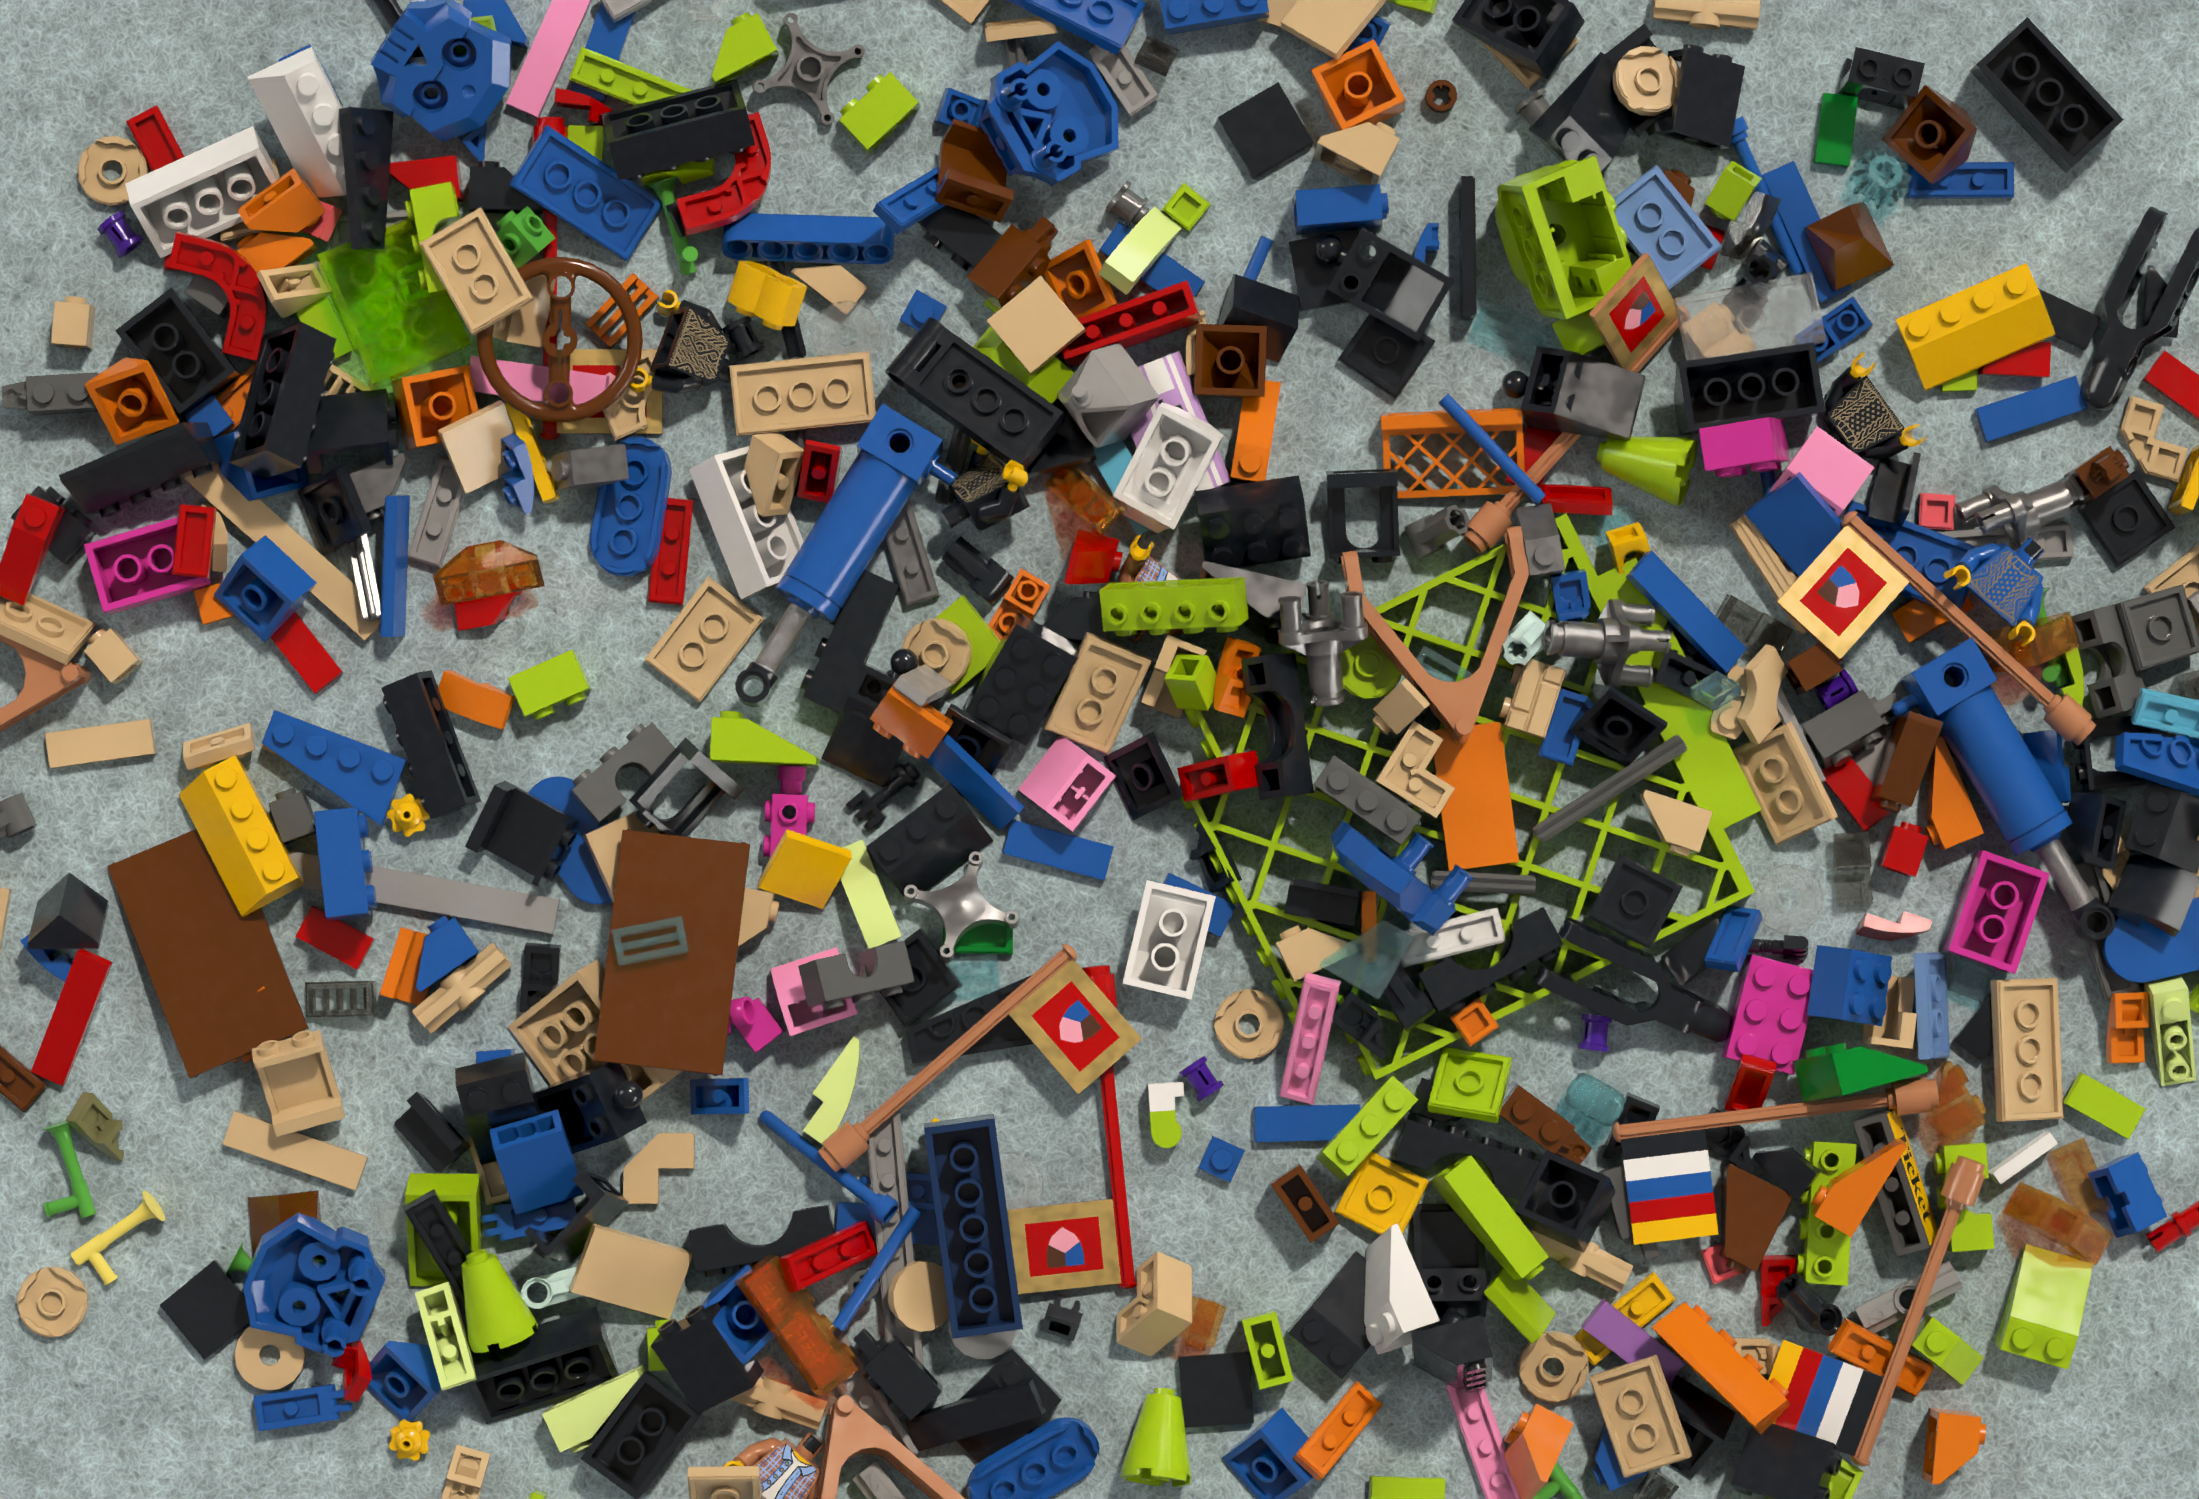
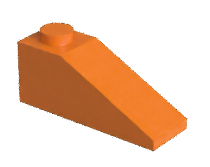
[1230,380,1281,483]
[1925,736,1984,850]
[1811,1138,1907,1237]

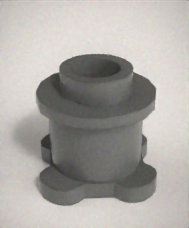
[1514,88,1550,132]
[1105,181,1150,227]

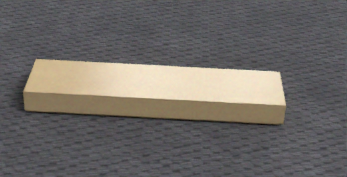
[223,1111,368,1191]

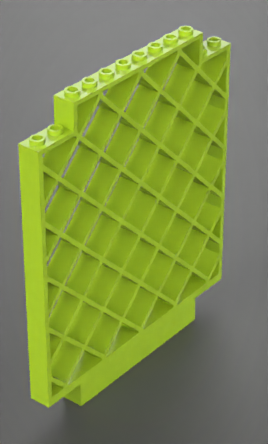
[1180,513,1761,1080]

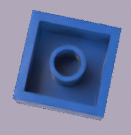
[1807,945,1892,1026]

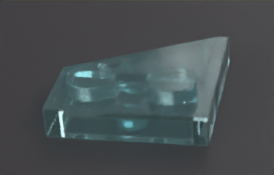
[1319,920,1415,999]

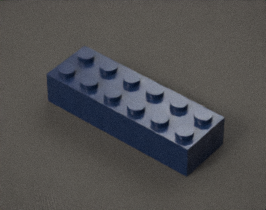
[923,1114,1023,1339]

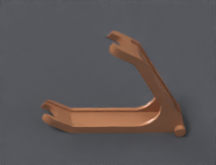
[1341,526,1529,744]
[0,635,91,732]
[816,1395,965,1499]

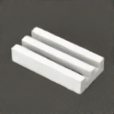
[1988,1131,2058,1184]

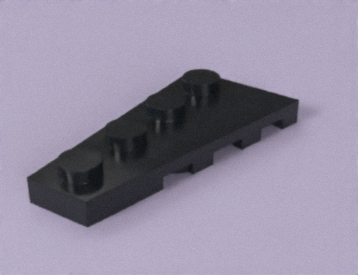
[339,107,394,251]
[907,975,1034,1064]

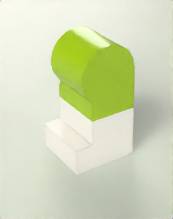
[1148,1082,1184,1148]

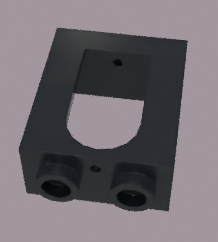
[1837,47,1925,110]
[1326,468,1401,564]
[2072,716,2169,791]
[629,737,744,837]

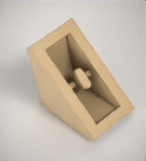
[256,263,329,319]

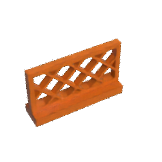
[1381,407,1525,499]

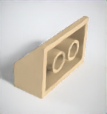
[1313,122,1400,185]

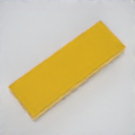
[505,403,560,504]
[1572,1272,1676,1366]

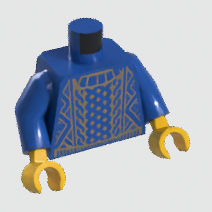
[1943,537,2045,647]

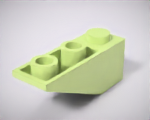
[2144,974,2196,1086]

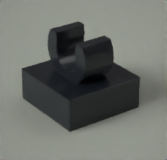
[1040,1294,1083,1341]

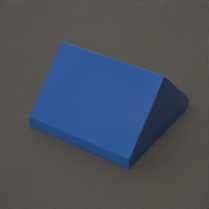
[702,1265,794,1365]

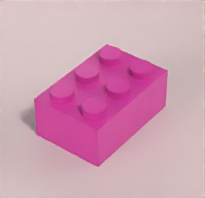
[1699,417,1790,478]
[84,517,211,615]
[1942,850,2050,974]
[1721,954,1813,1075]

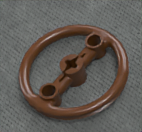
[477,257,643,422]

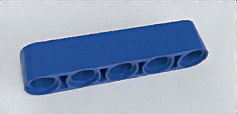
[722,213,895,265]

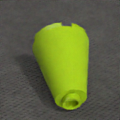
[1596,436,1697,506]
[461,1249,538,1353]
[1120,1388,1192,1487]

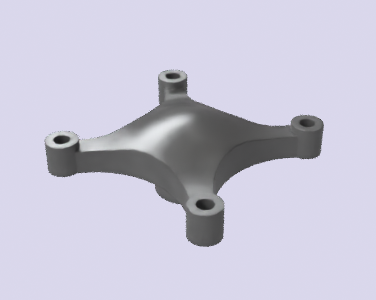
[753,13,865,126]
[904,851,1019,963]

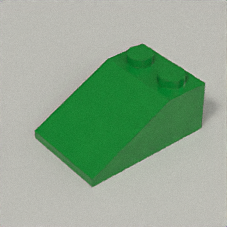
[1793,1042,1928,1102]

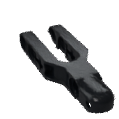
[2081,207,2199,412]
[1533,917,1733,1043]

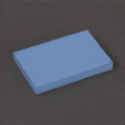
[1614,165,1722,290]
[1914,952,1950,1060]

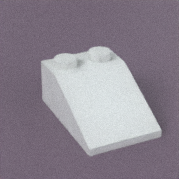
[1122,880,1216,1000]
[1364,1224,1440,1355]

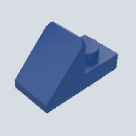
[690,1078,749,1115]

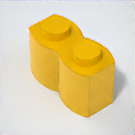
[727,261,807,330]

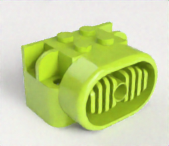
[1495,155,1632,320]

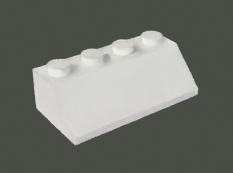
[248,47,347,198]
[125,126,279,258]
[689,446,804,600]

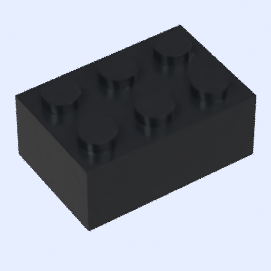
[115,288,241,418]
[1194,475,1311,568]
[965,612,1079,746]
[581,1370,704,1499]

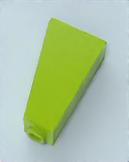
[1430,1155,1549,1281]

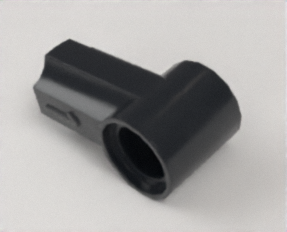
[1743,239,1789,285]
[941,536,1014,605]
[1370,957,1436,1032]
[1776,1273,1843,1336]

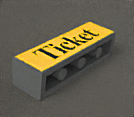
[1853,1108,1938,1257]

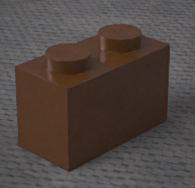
[1784,642,1843,695]
[1270,1163,1340,1243]

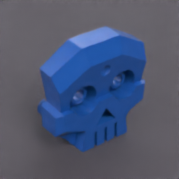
[370,0,512,142]
[978,41,1119,187]
[1331,821,1474,936]
[243,1213,386,1357]

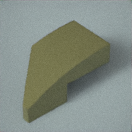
[65,1092,124,1161]

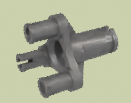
[1955,475,2085,552]
[1278,580,1368,706]
[1543,599,1671,689]

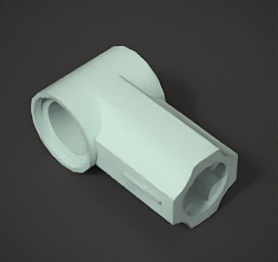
[1502,610,1545,665]
[521,1266,584,1309]

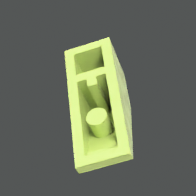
[415,1282,477,1391]
[542,1365,646,1453]

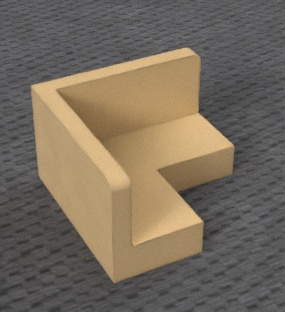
[1141,635,1207,718]
[1374,720,1455,819]
[1861,976,1917,1049]
[1116,1251,1192,1356]

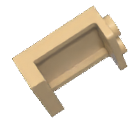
[252,1030,345,1137]

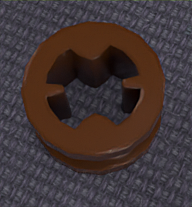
[1425,80,1457,113]

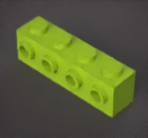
[1099,577,1249,636]
[1796,1140,1857,1286]

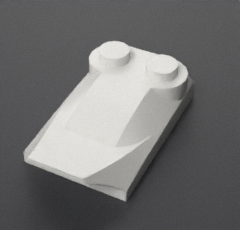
[1113,402,1224,534]

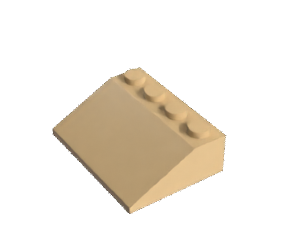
[508,959,681,1102]

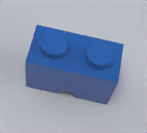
[2087,1152,2168,1238]

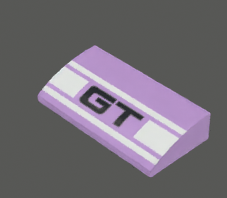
[1131,351,1231,499]

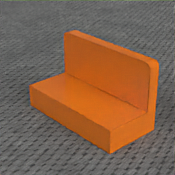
[379,927,430,1005]

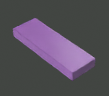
[1581,1299,1685,1385]

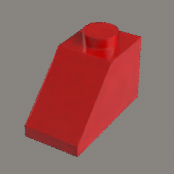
[390,155,464,202]
[797,439,843,503]
[1064,530,1123,585]
[1177,750,1258,802]

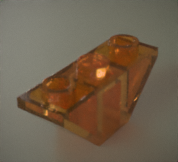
[1044,466,1125,538]
[433,540,545,606]
[1967,611,2079,672]
[2002,1182,2113,1266]

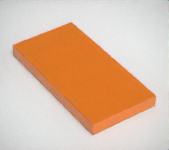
[1431,722,1519,871]

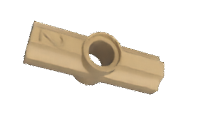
[1652,0,1760,30]
[412,942,513,1034]
[1530,1230,1633,1292]
[730,1376,828,1430]

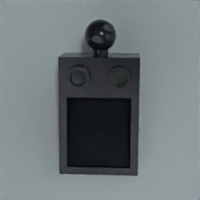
[1315,227,1454,342]
[1502,346,1646,441]
[821,649,918,787]
[535,1062,647,1154]
[1413,1204,1488,1326]

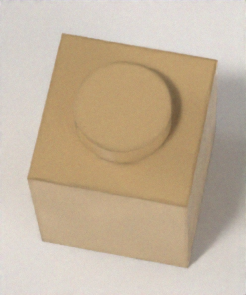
[51,296,95,350]
[84,628,143,685]

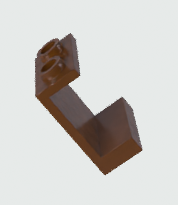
[934,119,1014,223]

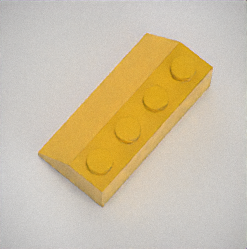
[1896,263,2056,391]
[179,755,305,917]

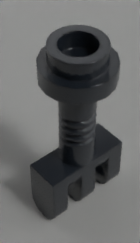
[846,761,922,832]
[1748,935,1809,960]

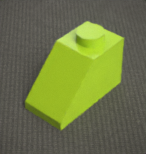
[712,12,779,84]
[1911,1315,1984,1386]

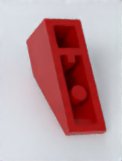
[0,493,66,606]

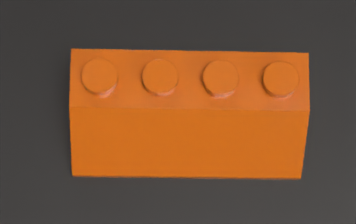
[1652,1302,1790,1435]

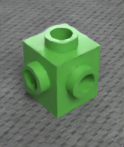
[496,206,555,268]

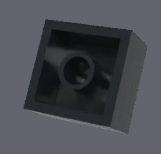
[1515,1150,1616,1253]

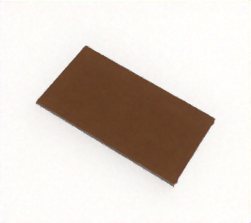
[107,829,309,1079]
[594,829,750,1076]

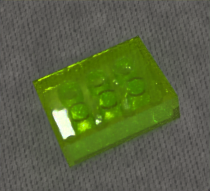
[315,219,471,390]

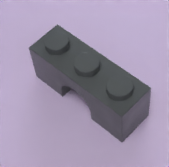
[2067,603,2145,719]
[571,722,675,826]
[1313,755,1421,846]
[798,941,915,1011]

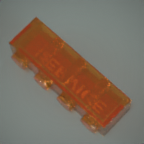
[735,1255,858,1396]

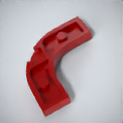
[676,112,771,236]
[168,232,268,361]

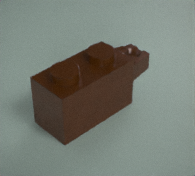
[967,217,1058,309]
[2064,446,2130,503]
[1500,1084,1592,1164]

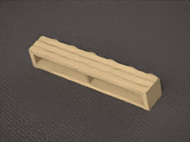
[1728,515,1807,635]

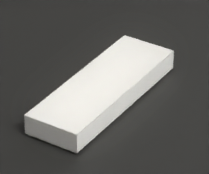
[1394,907,1506,967]

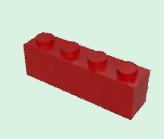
[1062,280,1203,368]

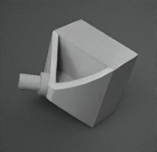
[1057,343,1159,448]

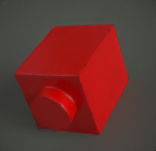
[1878,822,1929,877]

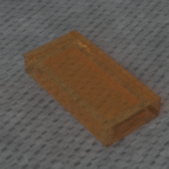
[2050,1137,2107,1216]

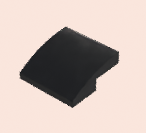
[1652,620,1725,709]
[2107,854,2199,937]

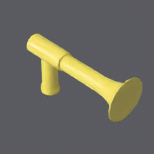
[71,1190,165,1286]

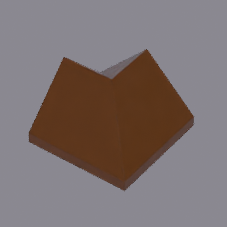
[1882,85,1977,184]
[1804,201,1894,292]
[1194,324,1267,398]
[248,1190,325,1261]

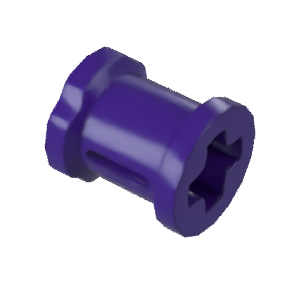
[97,211,144,258]
[1814,669,1858,710]
[1578,1013,1613,1052]
[1179,1056,1224,1102]

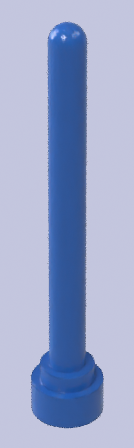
[1731,116,1803,276]
[759,1110,900,1225]

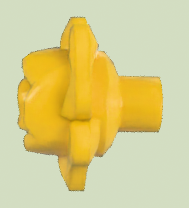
[387,793,430,837]
[389,1419,431,1461]

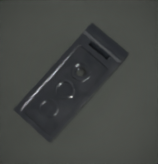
[885,317,1065,471]

